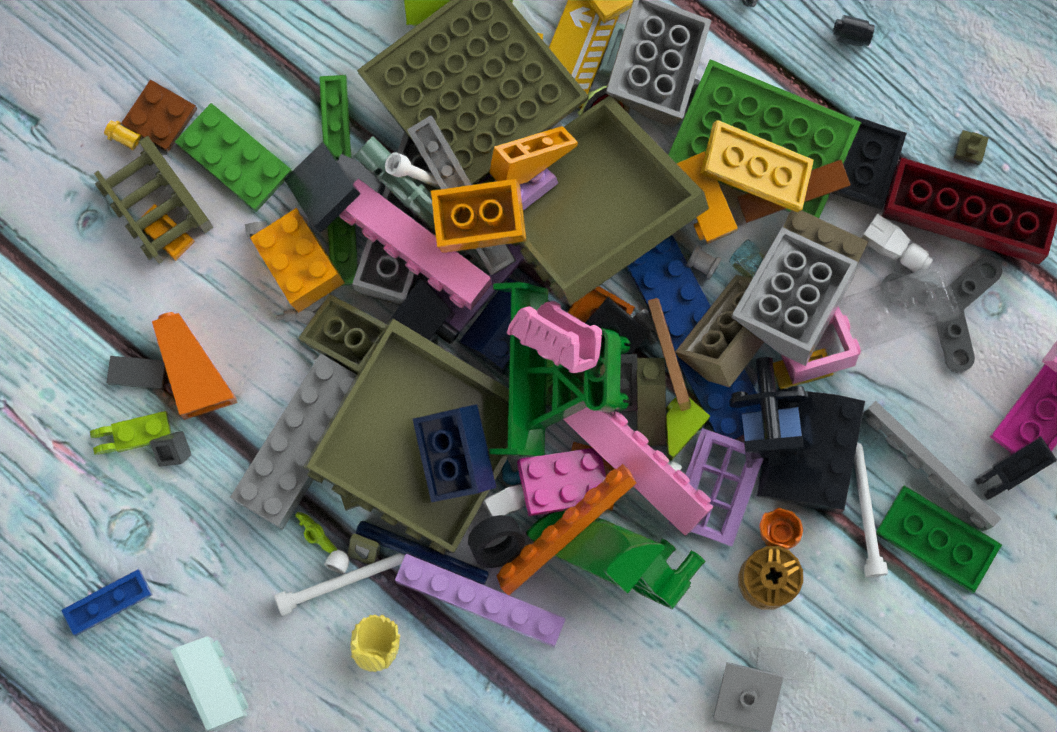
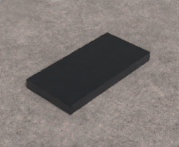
[284,142,361,232]

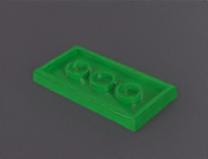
[876,485,1002,594]

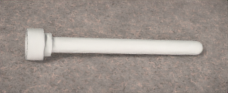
[385,152,441,189]
[854,443,888,577]
[274,553,405,616]

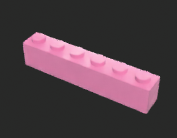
[339,178,492,310]
[563,407,714,536]

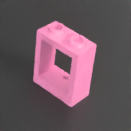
[780,306,861,384]

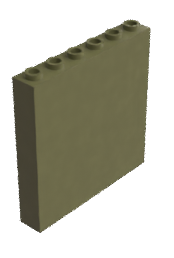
[481,95,709,306]
[303,319,509,555]

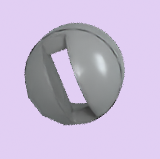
[245,222,267,241]

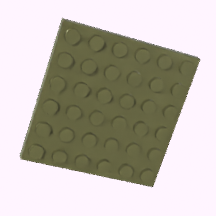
[357,0,589,185]

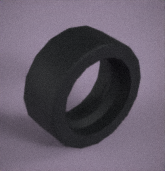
[468,515,525,568]

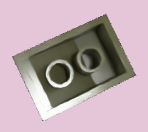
[298,294,386,375]

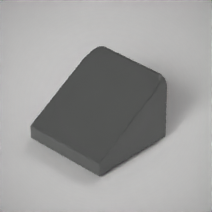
[150,431,191,467]

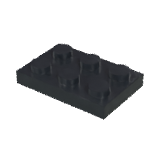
[832,116,907,210]

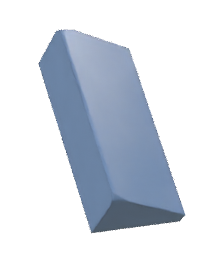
[742,407,802,441]

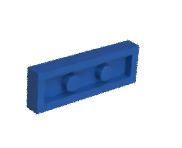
[61,569,153,636]

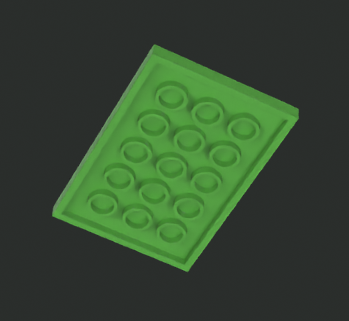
[668,59,861,218]

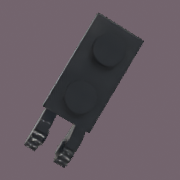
[974,436,1057,500]

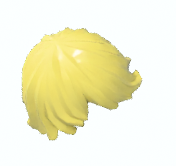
[350,614,400,672]

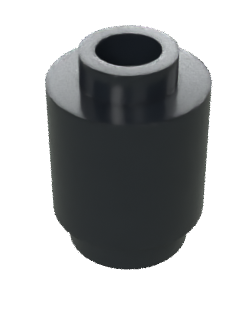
[833,15,875,47]

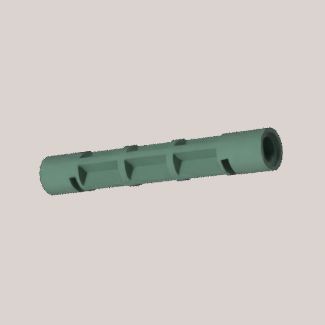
[354,136,490,276]

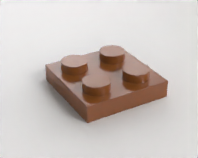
[121,79,197,153]

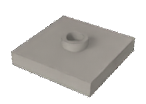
[713,662,783,732]

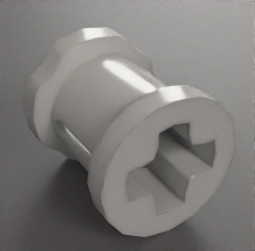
[686,245,722,280]

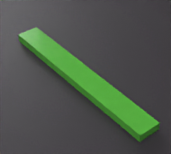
[319,75,358,286]

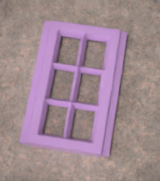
[668,428,763,546]

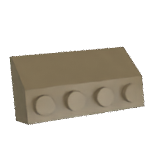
[675,275,764,387]

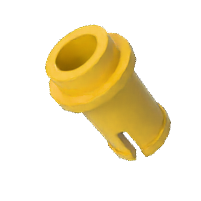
[104,120,141,150]

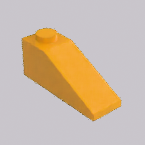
[489,126,578,185]

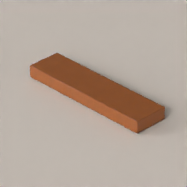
[737,160,850,223]

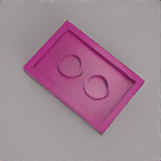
[517,448,606,516]

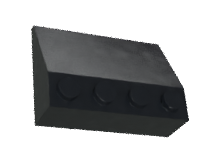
[756,388,865,514]

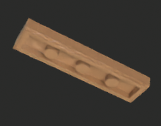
[648,298,691,411]

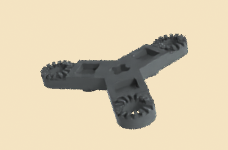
[880,257,1002,373]

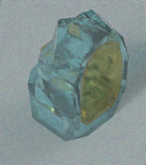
[729,239,765,279]

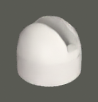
[324,550,349,574]

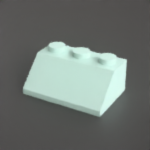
[170,636,249,731]

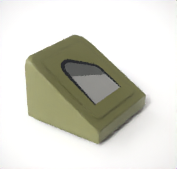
[348,533,381,565]

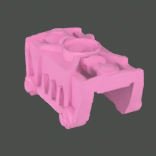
[507,301,602,373]

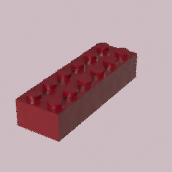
[881,157,1057,264]

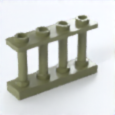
[94,136,214,264]

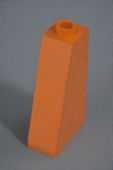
[152,312,238,420]

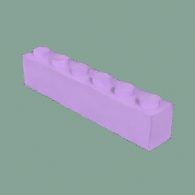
[395,554,565,647]

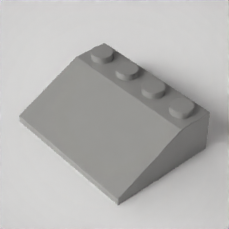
[605,0,712,128]
[732,227,858,366]

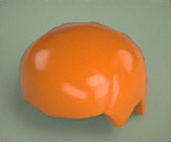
[759,508,803,550]

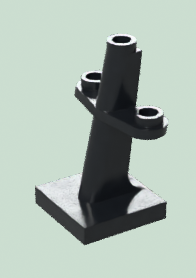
[729,357,808,468]

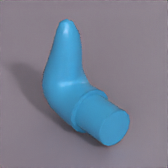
[502,460,521,485]

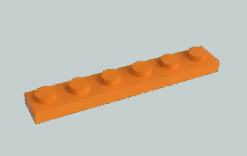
[496,464,637,595]

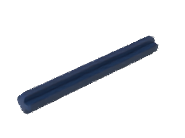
[356,521,489,585]

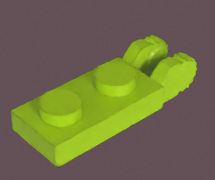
[90,411,171,455]

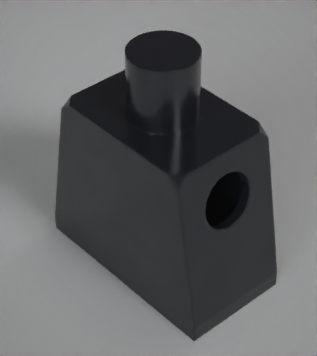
[389,279,460,345]

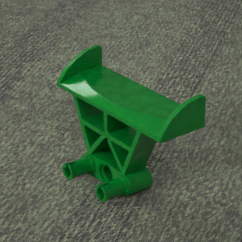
[489,282,630,457]
[526,511,706,610]

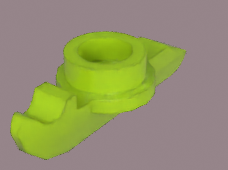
[295,512,337,554]

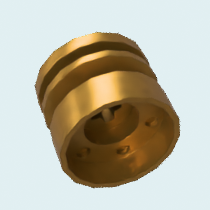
[738,546,803,610]

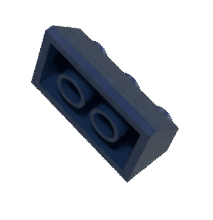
[459,278,550,375]
[412,404,496,502]

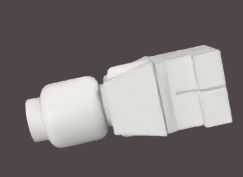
[861,214,933,273]
[482,485,526,517]

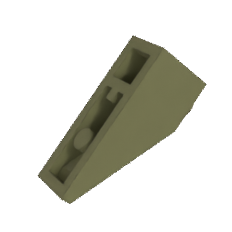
[636,358,666,447]

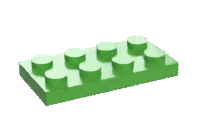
[175,103,292,212]

